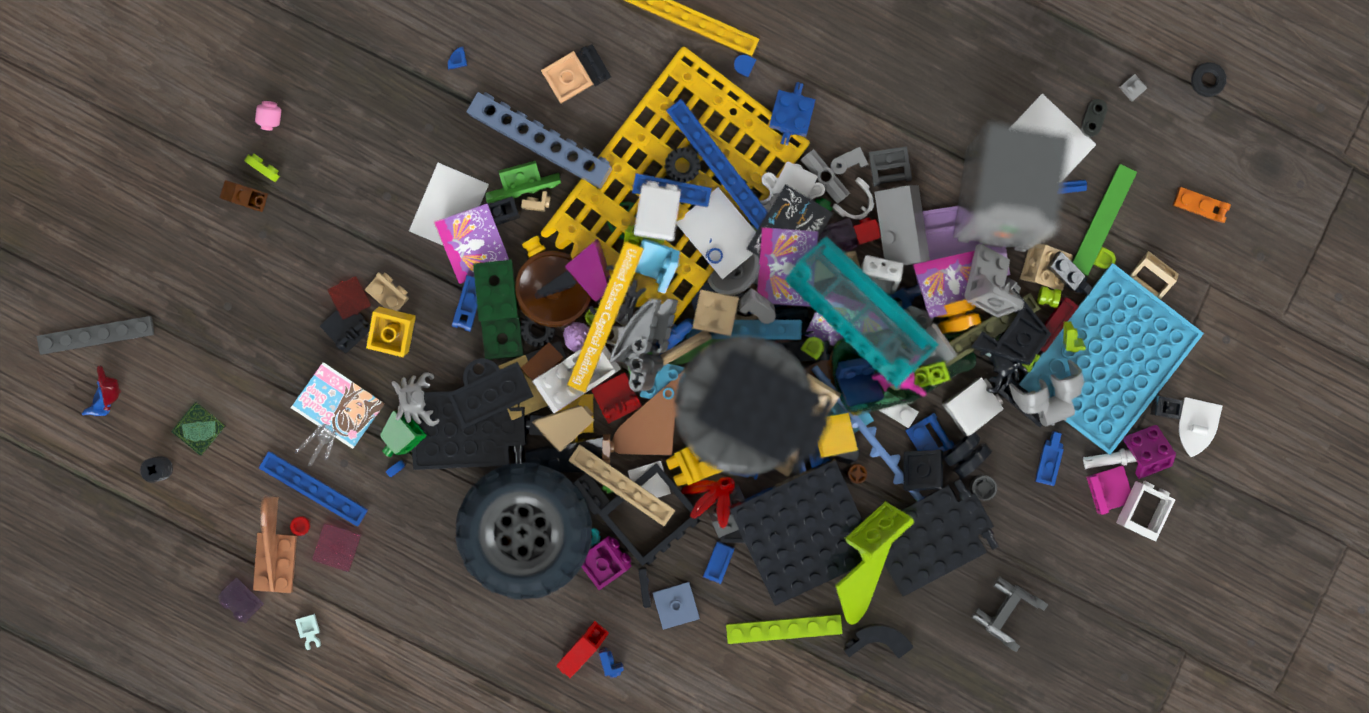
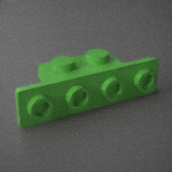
[485,161,561,203]

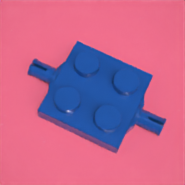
[769,82,816,145]

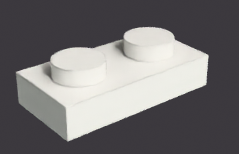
[876,392,918,428]

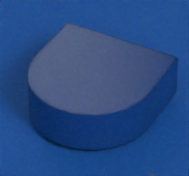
[734,55,756,78]
[386,460,406,477]

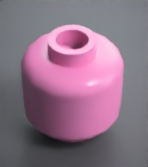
[255,101,281,130]

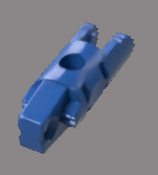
[656,318,694,355]

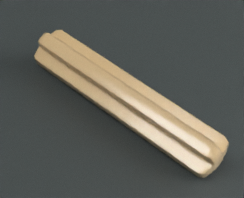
[660,331,712,365]

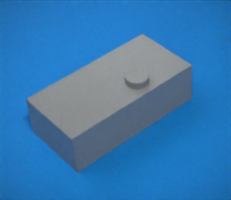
[874,185,930,266]

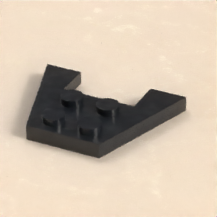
[971,288,1051,366]

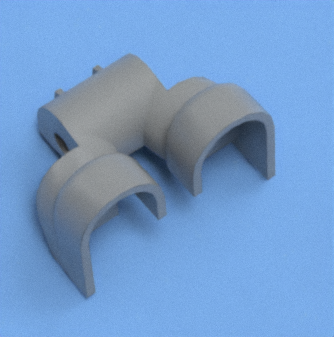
[1009,360,1084,427]

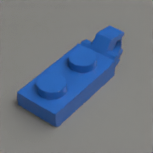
[1035,431,1064,486]

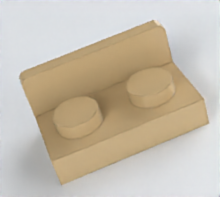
[365,272,409,311]

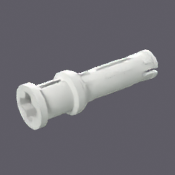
[1083,448,1137,469]

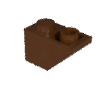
[219,180,268,212]

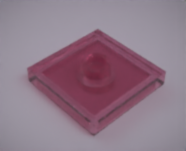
[312,523,361,572]

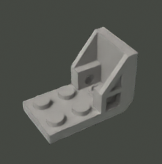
[965,244,1024,317]

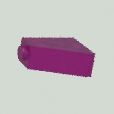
[565,239,611,302]

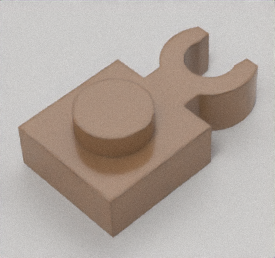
[602,434,614,465]

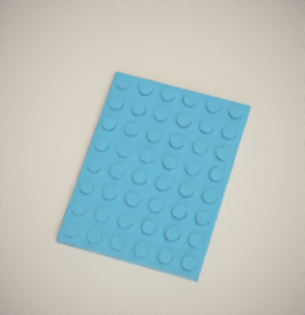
[1019,263,1204,455]

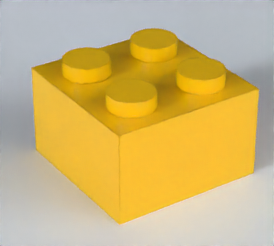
[366,307,416,357]

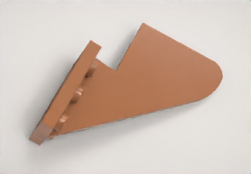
[613,370,684,455]
[253,497,297,593]

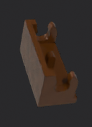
[521,342,564,382]

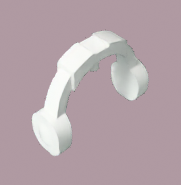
[832,177,874,220]

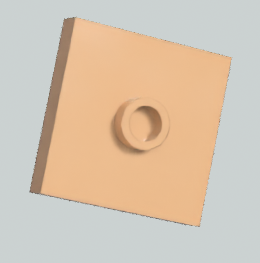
[541,51,594,104]

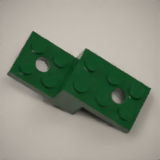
[473,259,524,359]

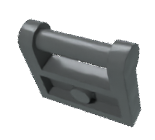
[868,146,912,187]

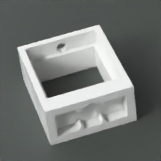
[860,255,904,296]
[1116,481,1175,541]

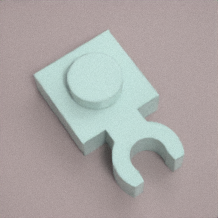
[295,614,321,650]

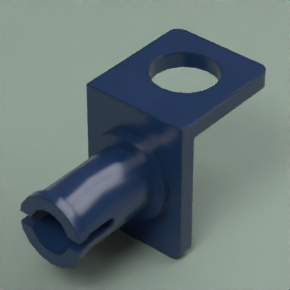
[889,283,922,310]

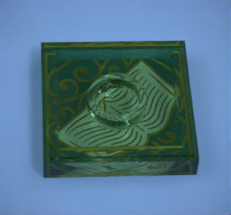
[171,402,226,456]

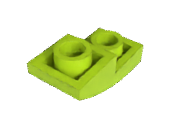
[914,361,951,388]

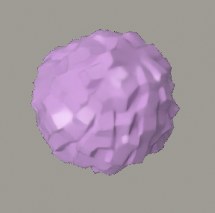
[563,322,590,352]

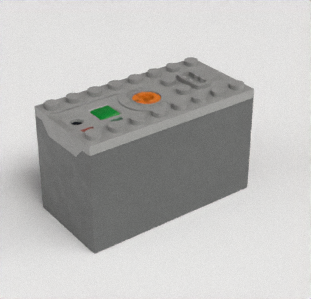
[953,123,1070,252]

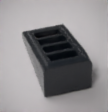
[535,271,576,299]

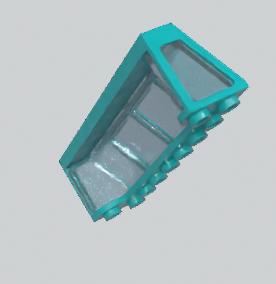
[785,236,939,389]

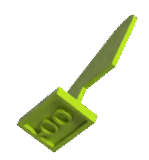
[836,501,914,625]

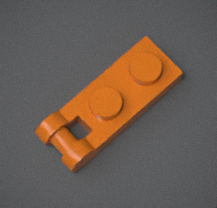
[1173,187,1231,223]

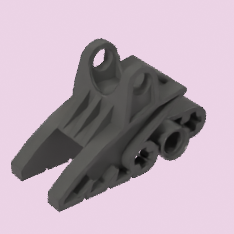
[606,299,678,391]

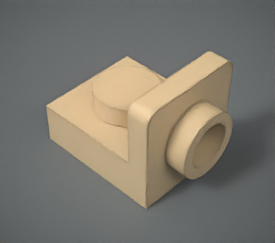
[521,191,551,212]

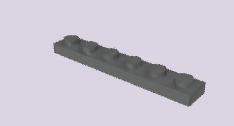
[37,316,155,355]

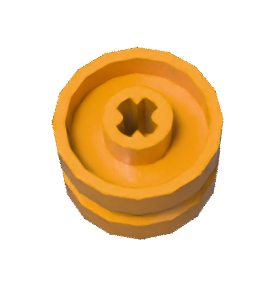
[936,299,981,334]

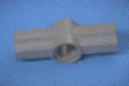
[801,149,850,204]

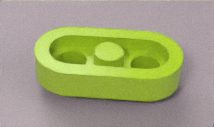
[244,154,280,183]

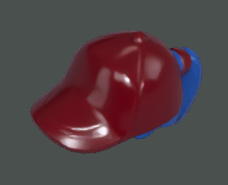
[82,365,121,416]

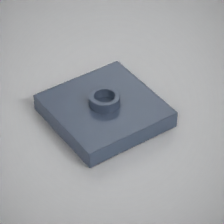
[652,582,700,630]

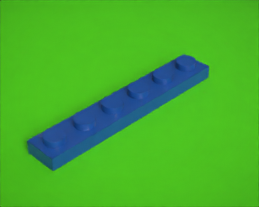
[259,451,368,527]

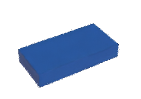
[703,541,735,584]

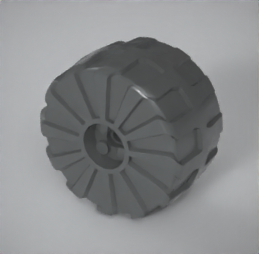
[675,336,811,475]

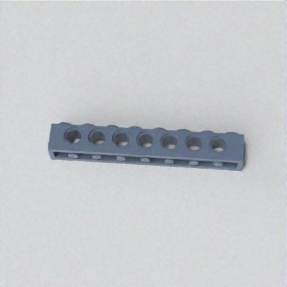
[466,92,612,189]

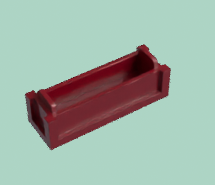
[1040,297,1079,353]

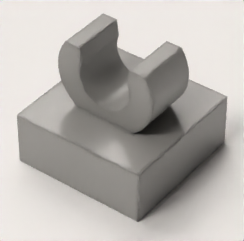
[1119,74,1147,102]

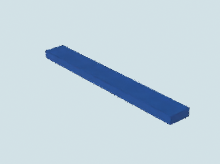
[666,99,768,230]

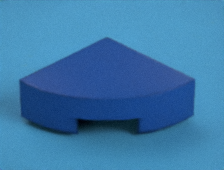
[448,47,467,70]

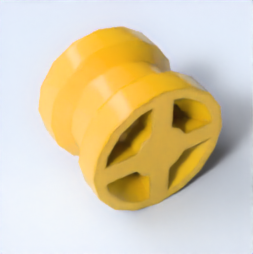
[522,236,546,258]

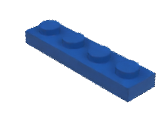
[632,174,712,208]

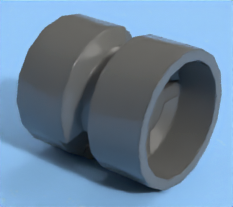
[969,474,997,501]

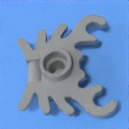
[392,372,439,426]

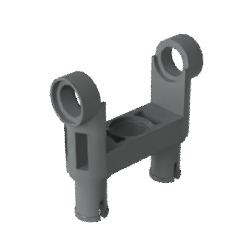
[971,576,1048,652]

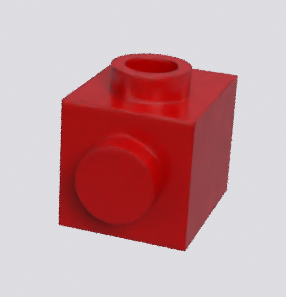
[852,217,881,245]

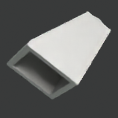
[634,181,681,240]
[942,377,1004,436]

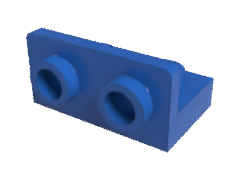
[599,647,624,678]

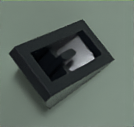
[1150,396,1183,419]

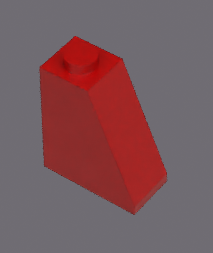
[556,621,609,678]

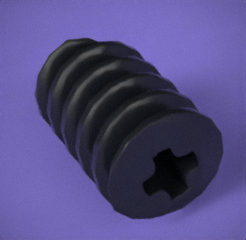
[140,456,173,482]

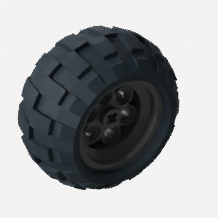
[455,463,592,600]

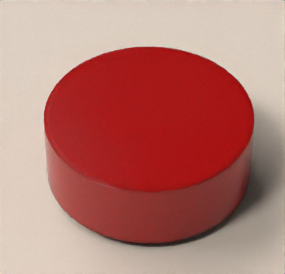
[290,516,310,536]

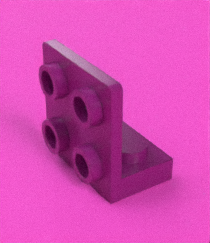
[1123,425,1176,479]

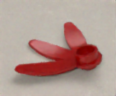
[681,477,735,528]

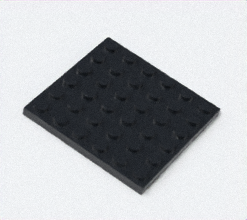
[729,458,863,606]

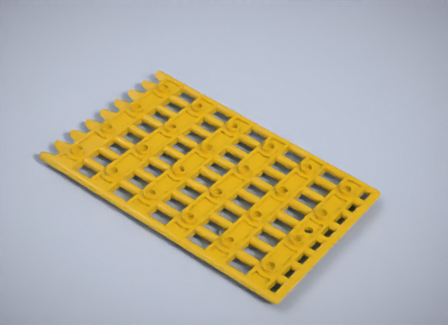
[541,47,810,328]

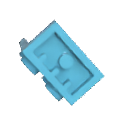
[635,239,680,294]

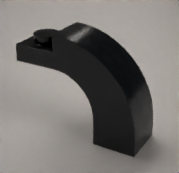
[844,624,914,659]

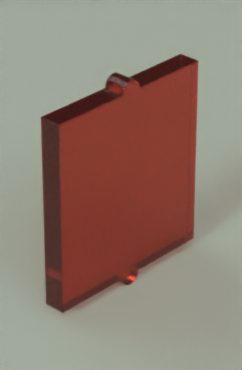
[327,276,371,320]

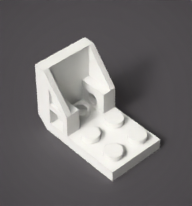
[533,346,621,413]

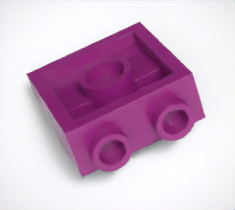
[582,536,632,590]

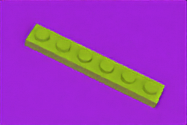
[726,614,842,644]

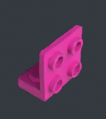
[1086,466,1131,515]

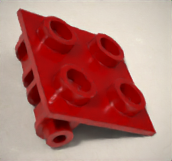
[591,373,642,424]

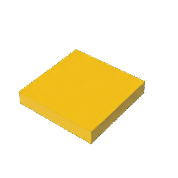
[818,413,858,458]

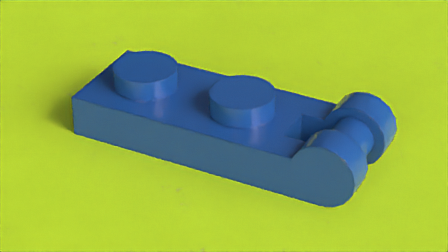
[452,275,478,332]

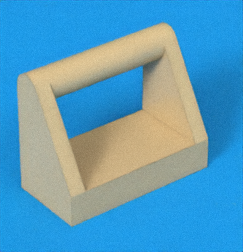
[1129,251,1179,299]

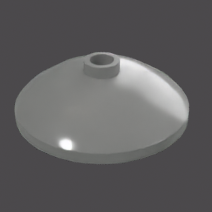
[707,254,760,296]

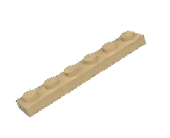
[569,445,675,526]

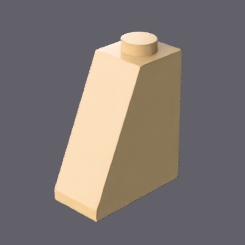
[532,405,594,451]

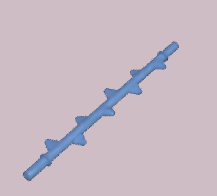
[811,365,924,501]

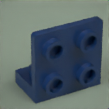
[835,358,884,407]

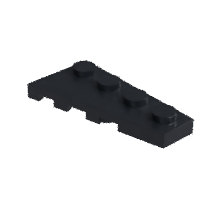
[526,435,603,473]

